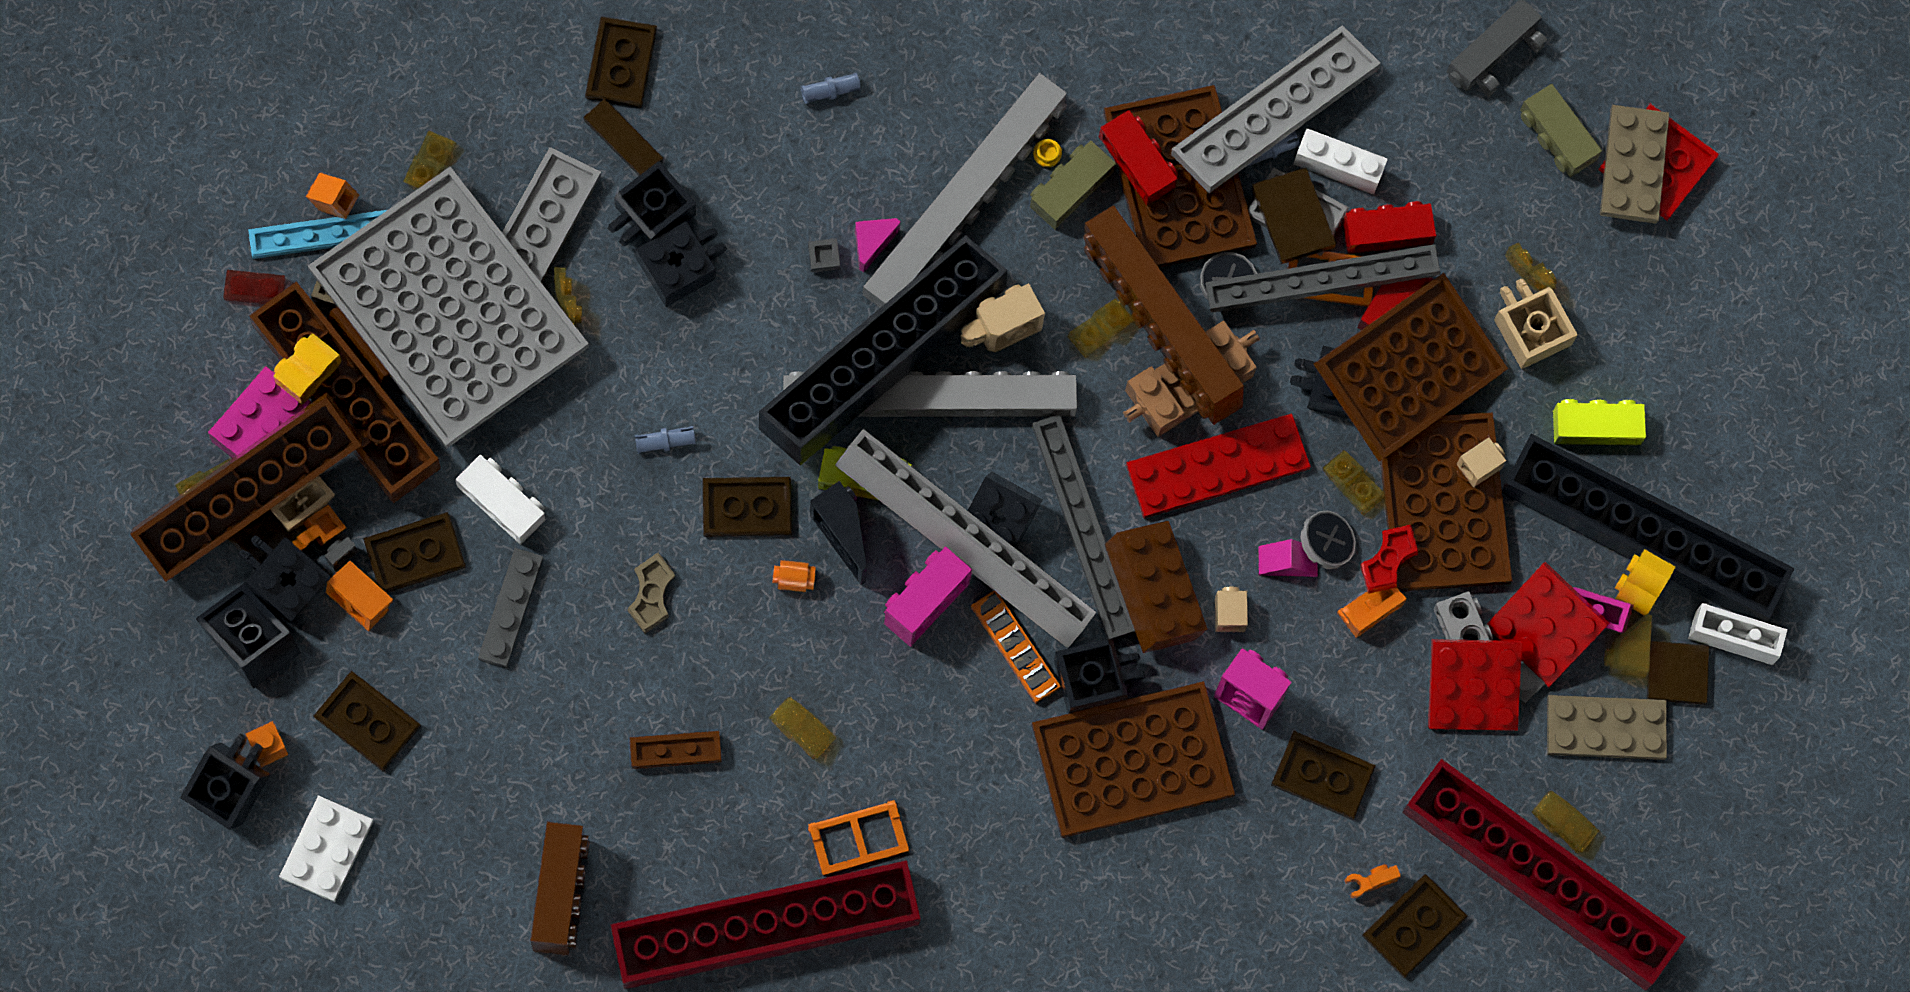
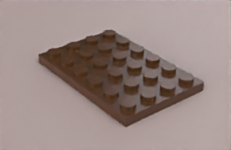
[1103,85,1257,268]
[1313,273,1508,461]
[1380,412,1512,591]
[1031,681,1235,838]

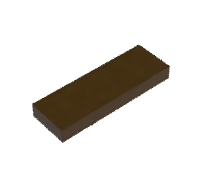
[583,99,663,176]

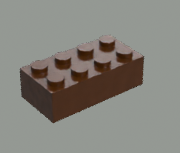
[1104,521,1208,653]
[530,822,590,955]

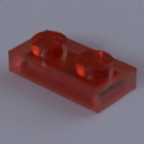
[223,270,286,304]

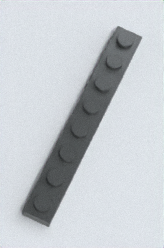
[1206,245,1440,313]
[1032,415,1136,640]

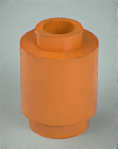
[772,560,816,592]

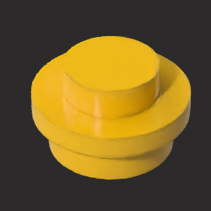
[1033,139,1062,167]

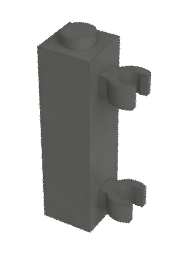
[1447,0,1547,97]

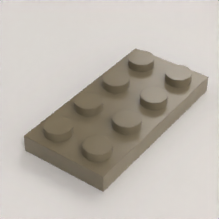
[1600,105,1669,224]
[1547,695,1667,760]

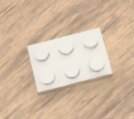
[279,796,374,903]

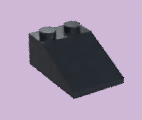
[810,481,867,585]
[196,584,301,689]

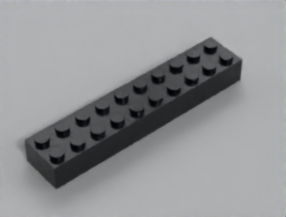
[759,235,1008,466]
[1502,433,1795,623]

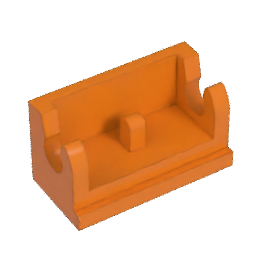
[326,561,393,632]
[1337,588,1406,638]

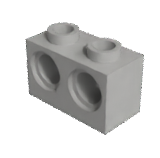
[1434,591,1493,640]

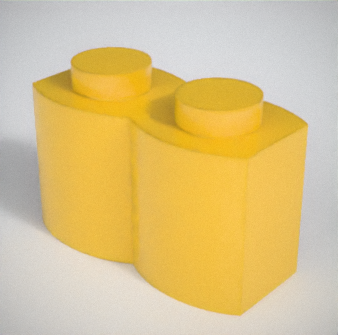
[273,334,341,404]
[1615,549,1675,616]

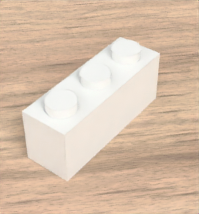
[1294,129,1387,195]
[456,455,545,545]
[1688,603,1788,665]

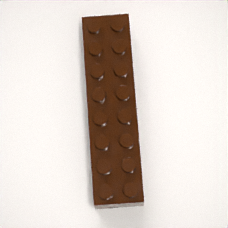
[1083,205,1244,425]
[249,281,441,503]
[130,392,362,582]

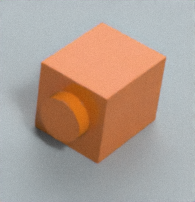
[306,173,359,219]
[246,721,288,767]

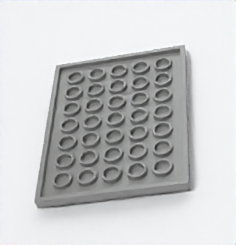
[308,167,589,449]

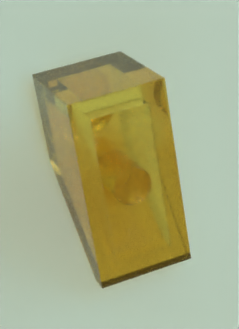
[1604,614,1652,679]

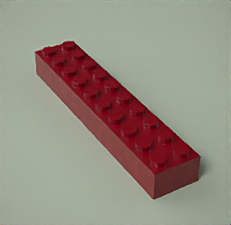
[1402,759,1686,991]
[610,860,920,989]

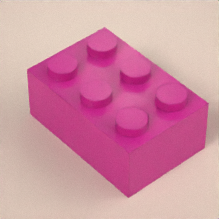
[208,366,311,458]
[884,546,972,647]
[1214,648,1292,730]

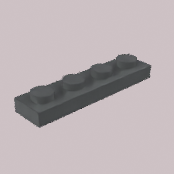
[478,548,543,668]

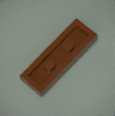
[327,307,390,387]
[630,731,721,769]

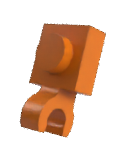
[292,504,346,550]
[1344,864,1401,898]

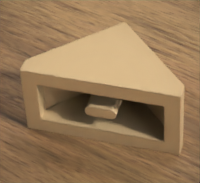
[270,475,335,531]

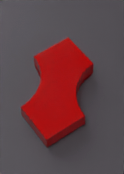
[1361,525,1418,594]

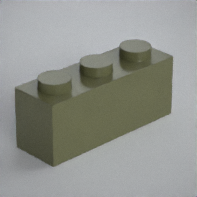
[1520,84,1602,177]
[1030,140,1116,230]

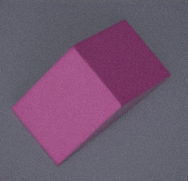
[855,218,901,272]
[1258,539,1318,577]

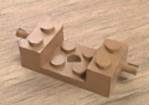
[1123,321,1260,437]

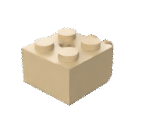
[1494,279,1578,369]
[960,283,1045,353]

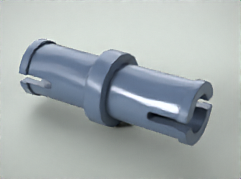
[801,73,861,104]
[635,426,696,454]

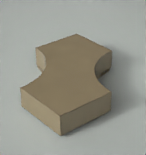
[627,552,676,634]

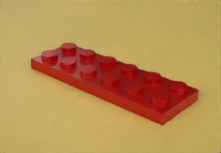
[1126,413,1310,519]

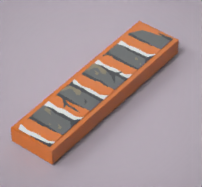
[971,591,1061,704]

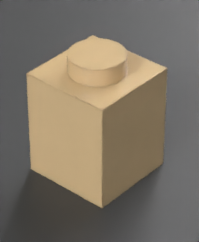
[1457,438,1506,488]
[1215,587,1248,632]

